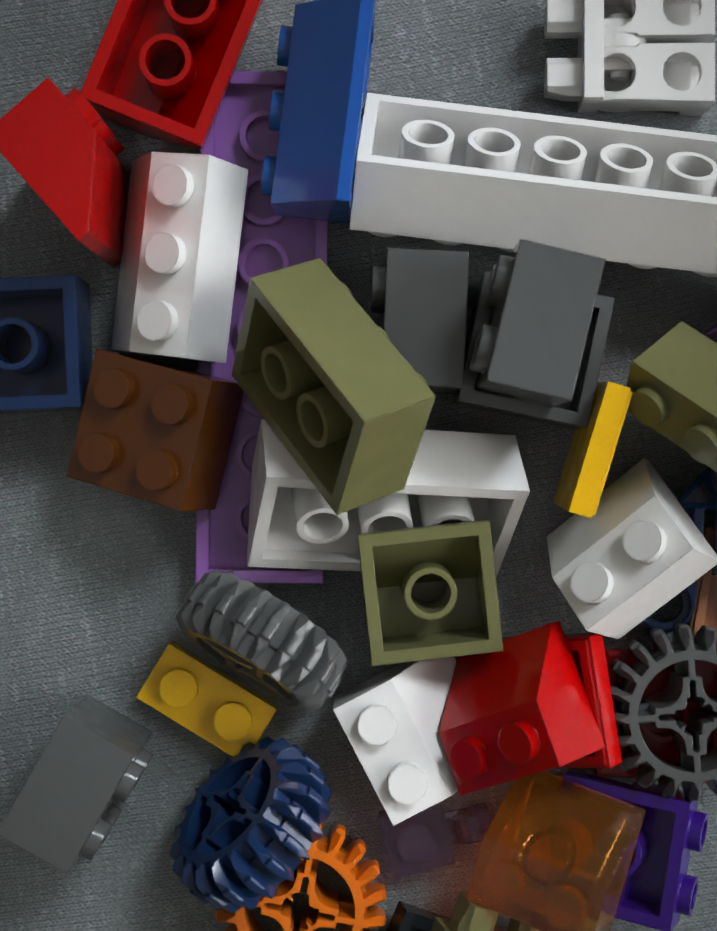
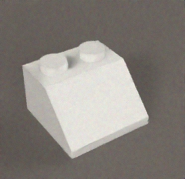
[547,458,717,639]
[333,657,458,826]

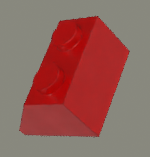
[439,620,605,796]

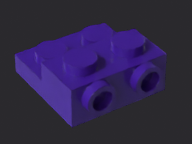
[544,770,708,931]

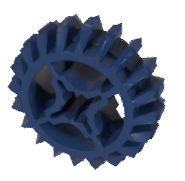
[170,736,332,914]

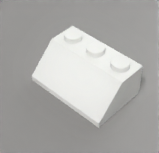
[111,152,249,364]

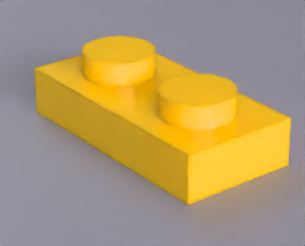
[136,641,278,757]

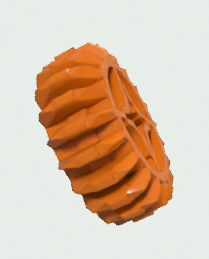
[215,823,387,931]

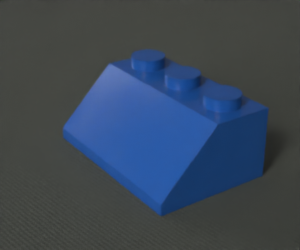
[261,0,375,224]

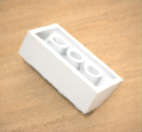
[247,419,530,577]

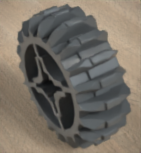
[176,571,347,710]
[610,623,717,801]

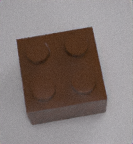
[66,349,244,511]

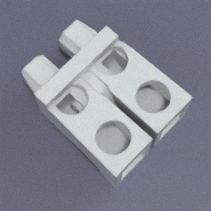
[544,0,715,116]

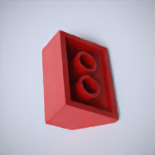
[80,0,263,149]
[0,77,129,269]

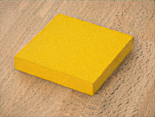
[553,381,633,518]

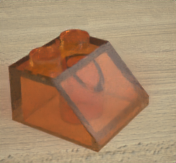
[466,771,646,931]

